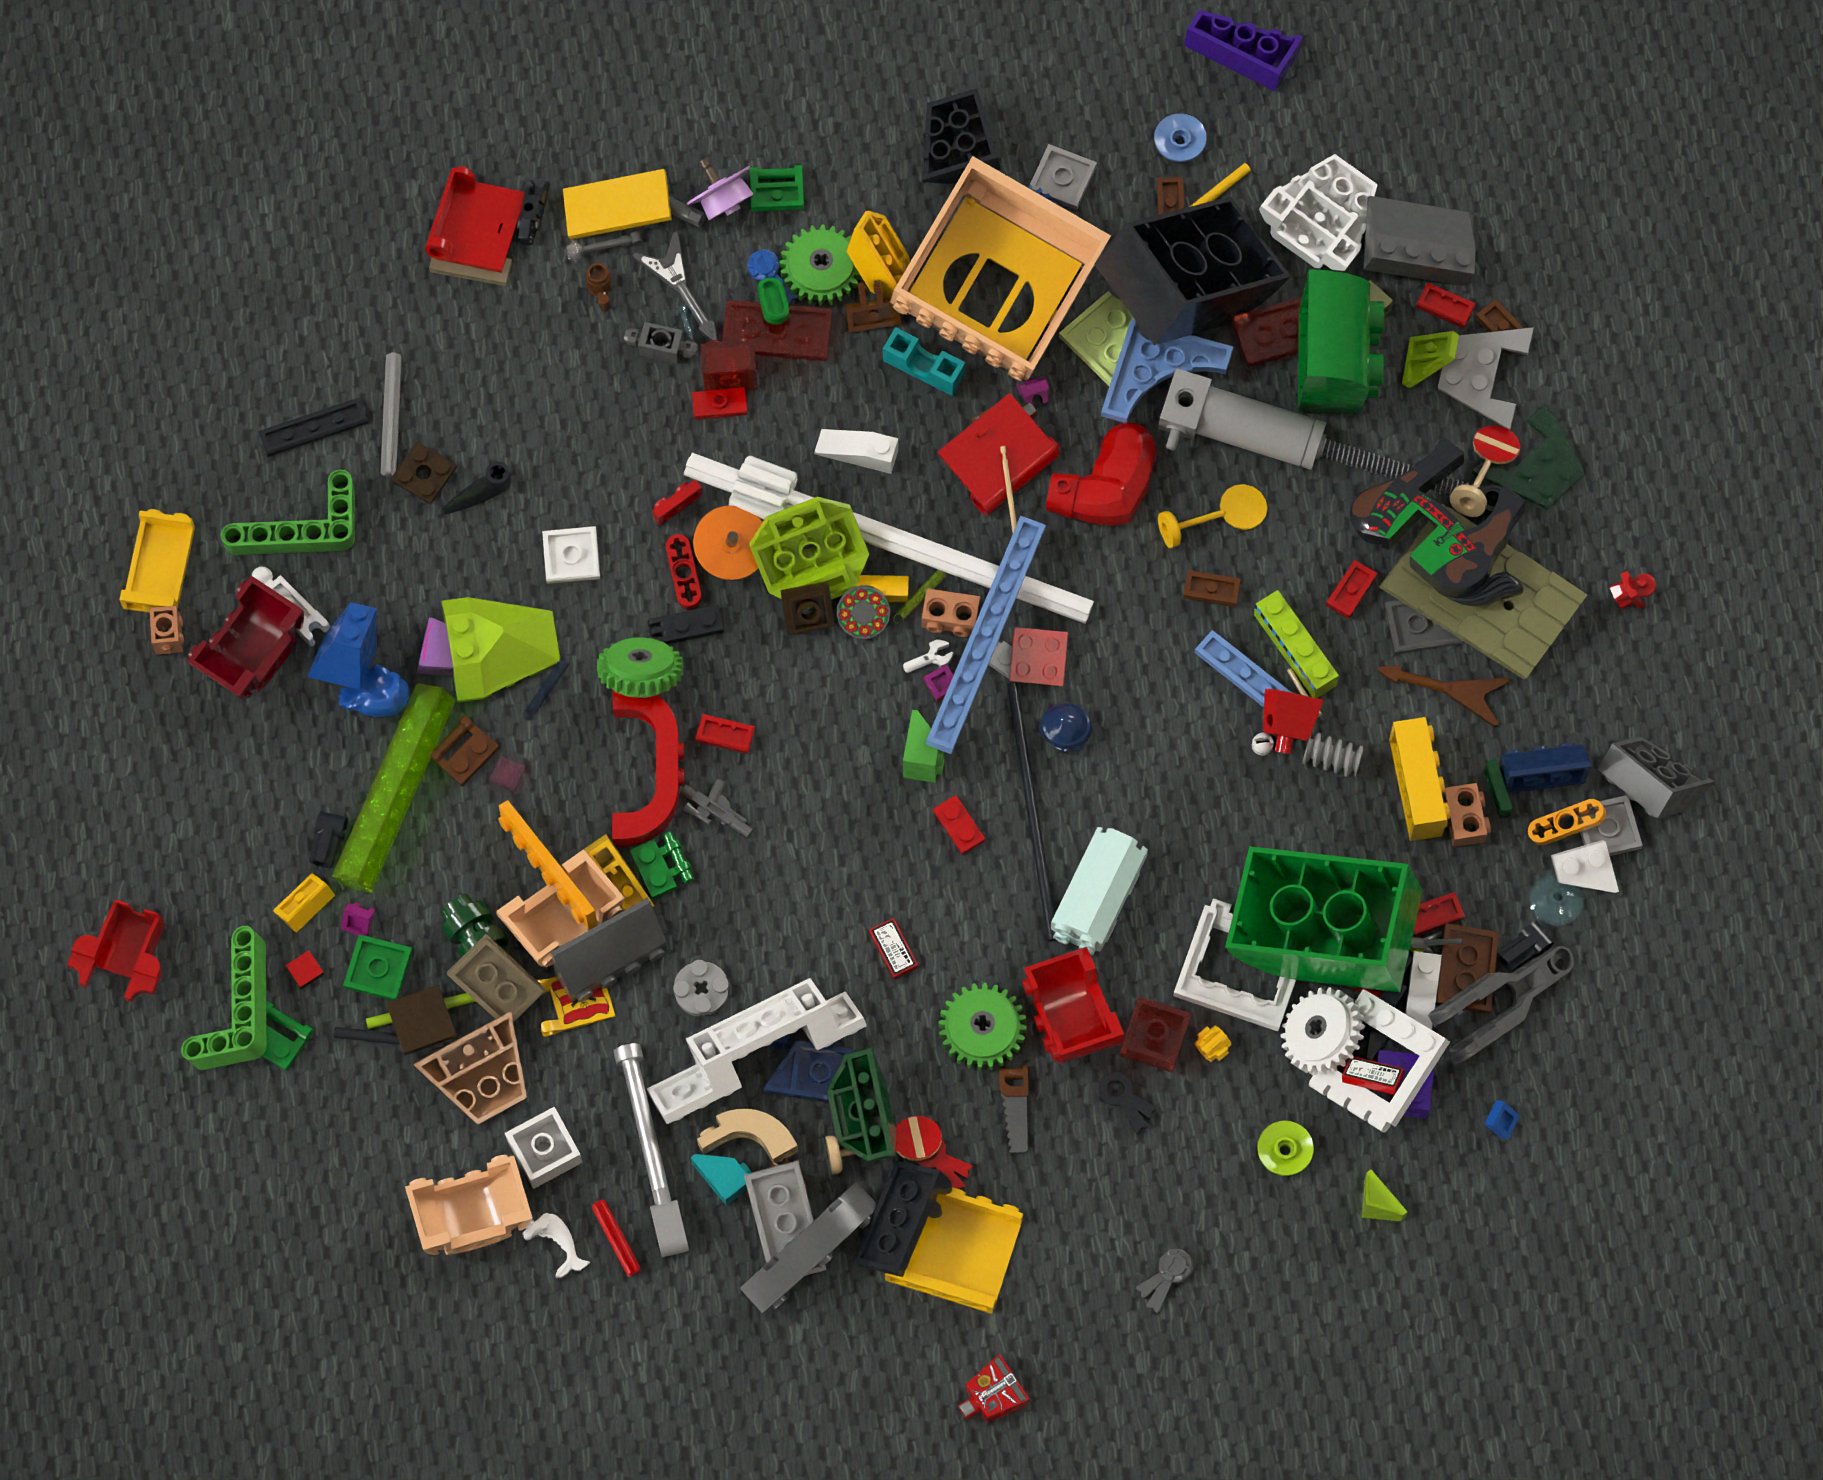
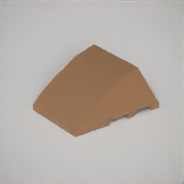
[413,1011,527,1125]

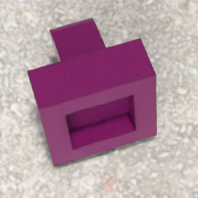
[1016,376,1049,407]
[341,902,374,936]

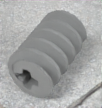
[1302,733,1363,777]

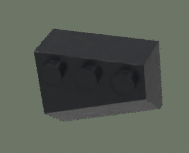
[922,88,1001,184]

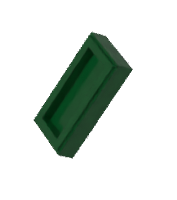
[1484,759,1513,819]

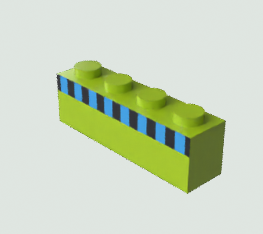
[1254,590,1339,698]

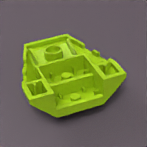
[441,597,560,703]

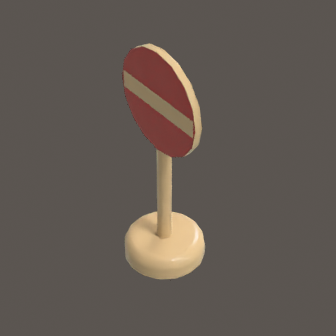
[1450,425,1520,517]
[825,1116,942,1175]

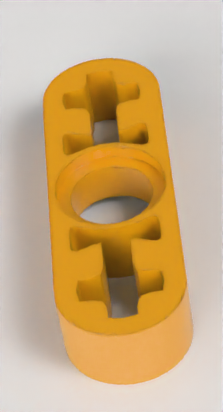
[1528,799,1606,845]

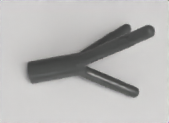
[1410,931,1462,954]

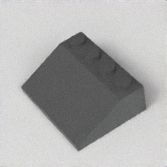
[1364,196,1476,286]
[551,898,668,1002]

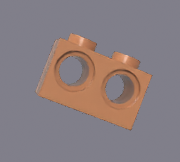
[922,589,980,637]
[1442,783,1491,847]

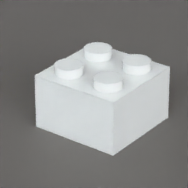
[505,1107,583,1189]

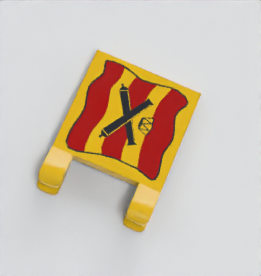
[537,977,615,1037]

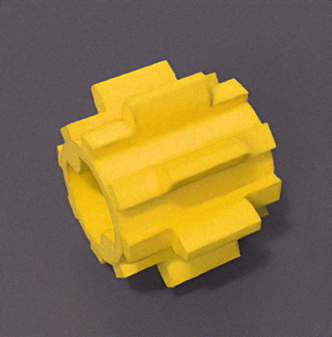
[1195,1025,1231,1062]

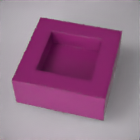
[923,664,954,703]

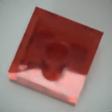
[700,338,758,391]
[1120,996,1192,1073]

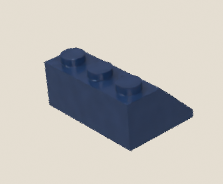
[1499,743,1591,793]

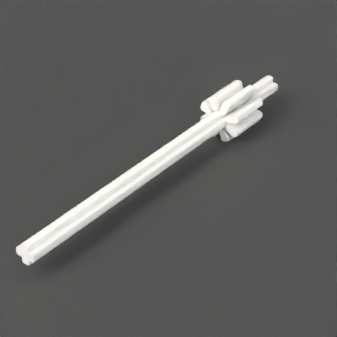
[684,453,1094,624]

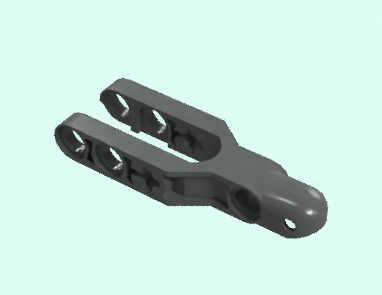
[1428,946,1574,1063]

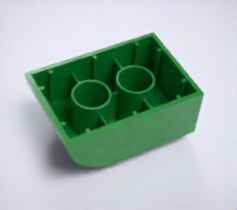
[1297,269,1384,414]
[1225,846,1423,992]

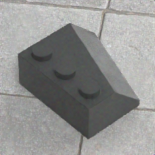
[1597,737,1715,818]

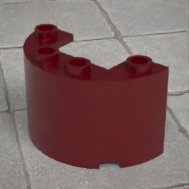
[187,575,304,699]

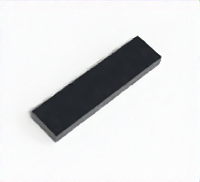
[258,398,368,457]

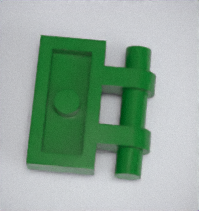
[629,831,694,900]

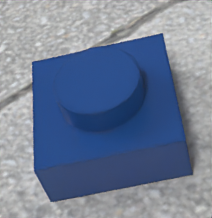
[1485,1100,1520,1140]

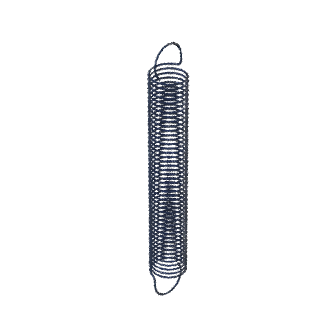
[523,654,572,720]

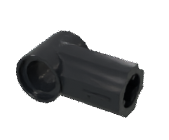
[309,811,348,868]
[1497,920,1555,972]

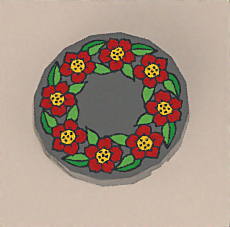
[836,585,890,639]

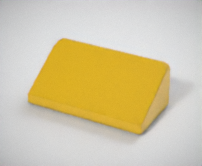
[857,575,909,602]
[273,873,335,933]

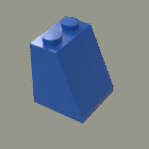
[308,602,377,690]

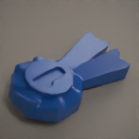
[747,249,798,305]

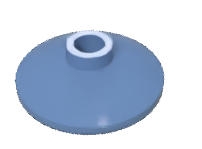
[1154,114,1206,162]

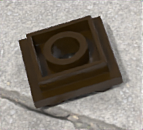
[390,442,457,505]
[780,581,835,635]

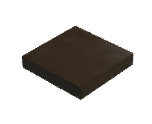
[386,985,457,1056]

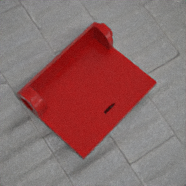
[425,166,524,273]
[937,393,1060,516]

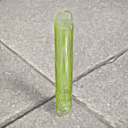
[894,570,946,623]

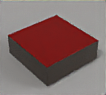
[286,951,324,989]

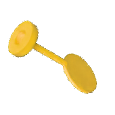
[1158,484,1267,549]

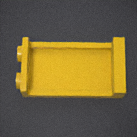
[119,509,195,613]

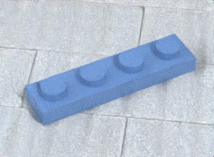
[1195,630,1292,707]

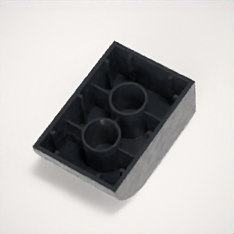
[1094,196,1291,345]

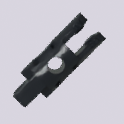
[517,180,550,245]

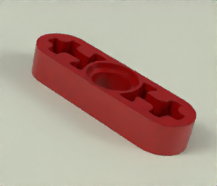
[666,534,702,610]

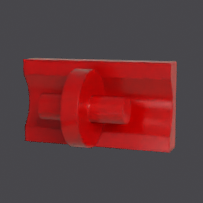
[1610,571,1656,610]

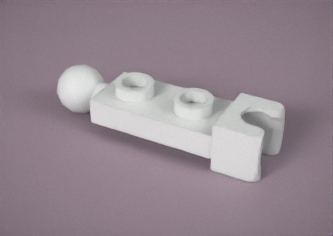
[252,567,330,646]

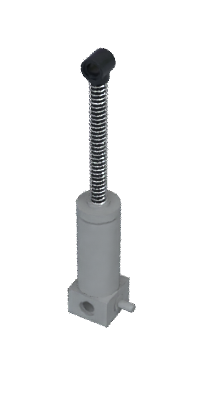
[1158,368,1501,515]

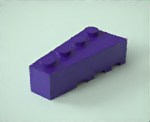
[1184,10,1303,91]

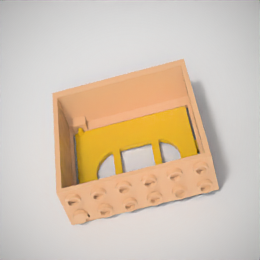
[890,156,1111,381]

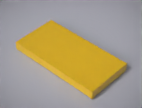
[563,169,672,240]

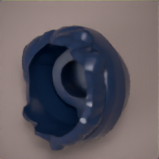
[1039,703,1093,752]

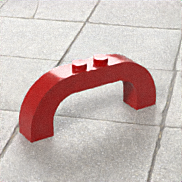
[612,690,684,847]

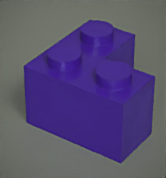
[1376,1050,1434,1118]

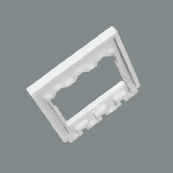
[1173,898,1296,1031]
[1309,989,1450,1132]

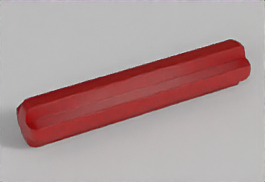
[592,1199,641,1277]

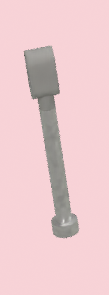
[613,1043,689,1258]

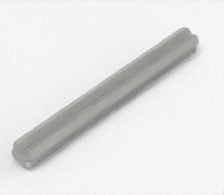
[380,352,402,478]

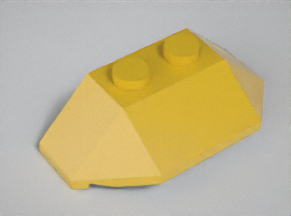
[846,211,914,298]

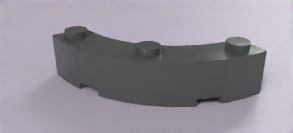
[740,1181,877,1313]

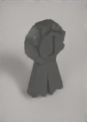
[1136,1249,1193,1313]

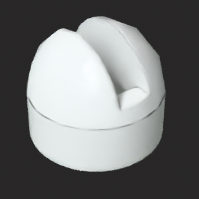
[1252,732,1274,756]

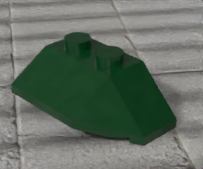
[827,1048,897,1162]

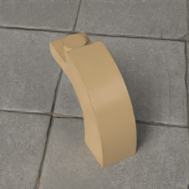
[697,1109,798,1164]

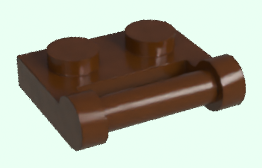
[426,715,499,787]

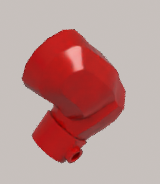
[1046,423,1158,526]

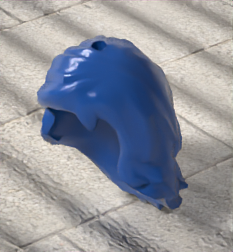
[338,664,410,717]

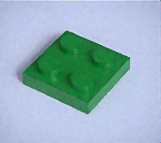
[343,934,413,1001]

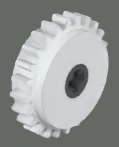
[1281,987,1365,1075]

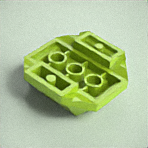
[749,497,869,610]

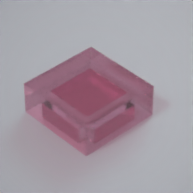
[489,756,526,792]

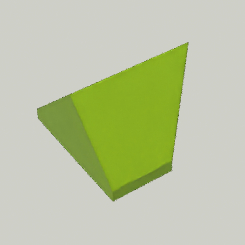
[1362,1170,1407,1221]

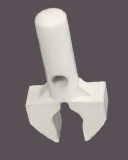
[903,640,953,673]

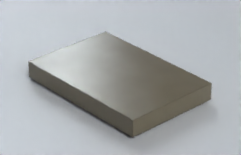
[447,934,546,1022]

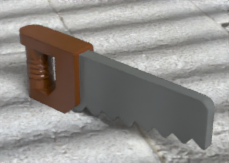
[999,1065,1028,1153]

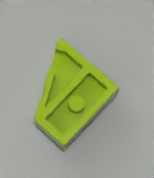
[1402,331,1459,388]

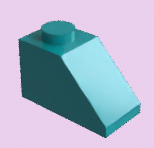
[691,1154,752,1206]

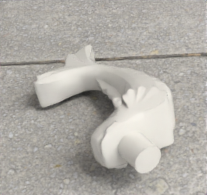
[522,1213,590,1278]

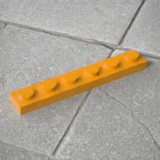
[498,800,598,931]

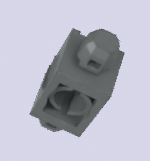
[624,322,699,364]

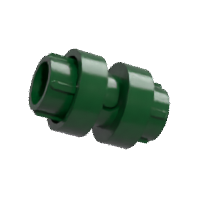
[441,894,510,958]

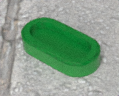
[757,278,789,324]

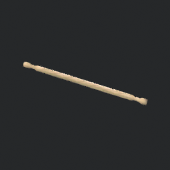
[1000,446,1017,533]

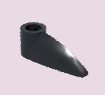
[442,461,512,515]

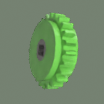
[780,225,862,306]
[597,637,683,697]
[939,983,1027,1071]

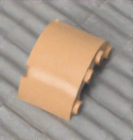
[496,849,625,967]
[405,1155,533,1255]

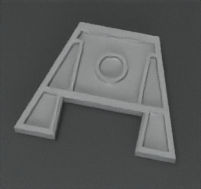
[1438,327,1534,430]

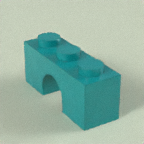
[883,327,965,396]

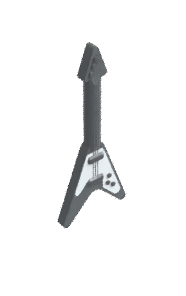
[633,232,717,343]

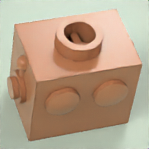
[149,606,184,655]

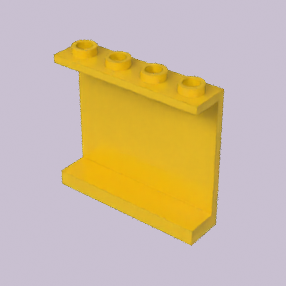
[885,1188,1023,1314]

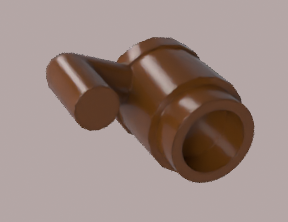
[586,263,612,312]

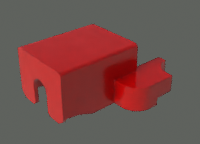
[67,900,165,1002]

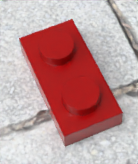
[653,480,702,526]
[1326,560,1377,619]
[933,795,985,855]

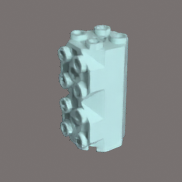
[1051,827,1148,955]

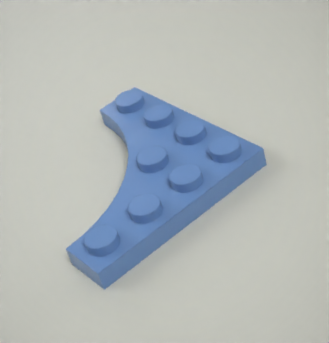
[1101,319,1233,423]

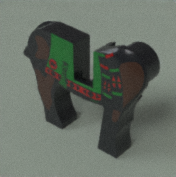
[1350,436,1525,606]

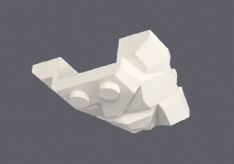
[1259,154,1377,271]

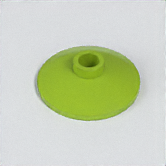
[1258,1121,1314,1176]

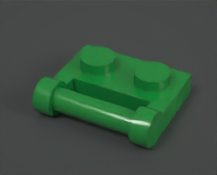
[750,165,804,212]
[247,1001,314,1072]

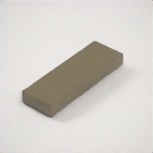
[429,258,512,286]

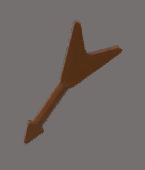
[1377,665,1509,727]

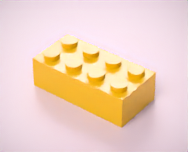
[1389,717,1450,841]

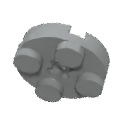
[673,960,729,1016]

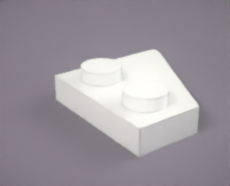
[1551,840,1619,893]

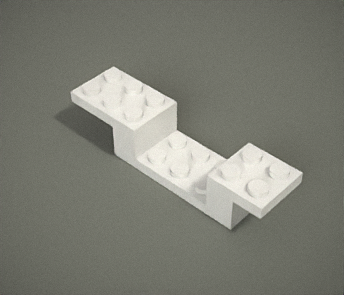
[647,978,867,1124]

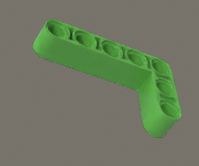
[221,469,355,555]
[181,926,267,1070]

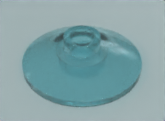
[1529,874,1584,926]

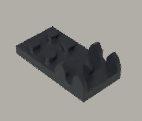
[853,1160,952,1277]

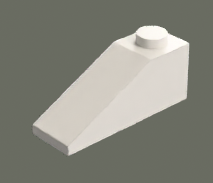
[814,429,898,474]
[1405,951,1442,1030]

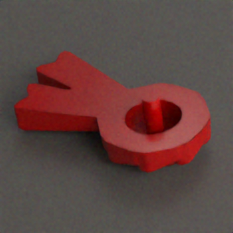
[915,1140,972,1189]

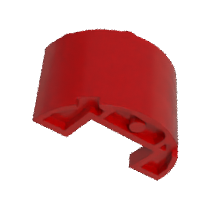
[1022,947,1124,1064]

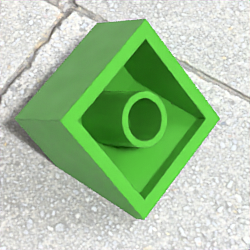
[903,710,945,783]

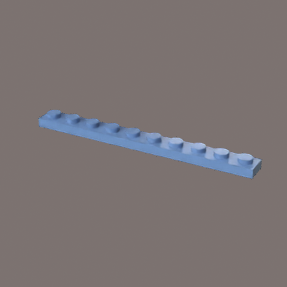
[926,516,1046,754]

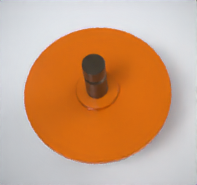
[693,506,762,580]

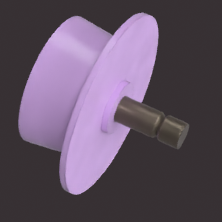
[686,157,753,220]

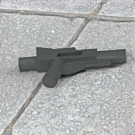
[681,779,754,838]

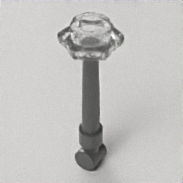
[566,231,643,263]

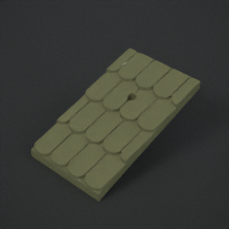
[1379,504,1587,679]

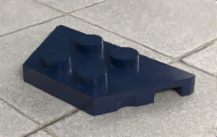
[763,1040,853,1102]

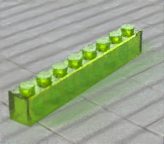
[332,683,456,893]

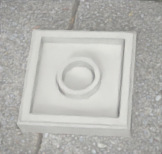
[542,526,600,584]

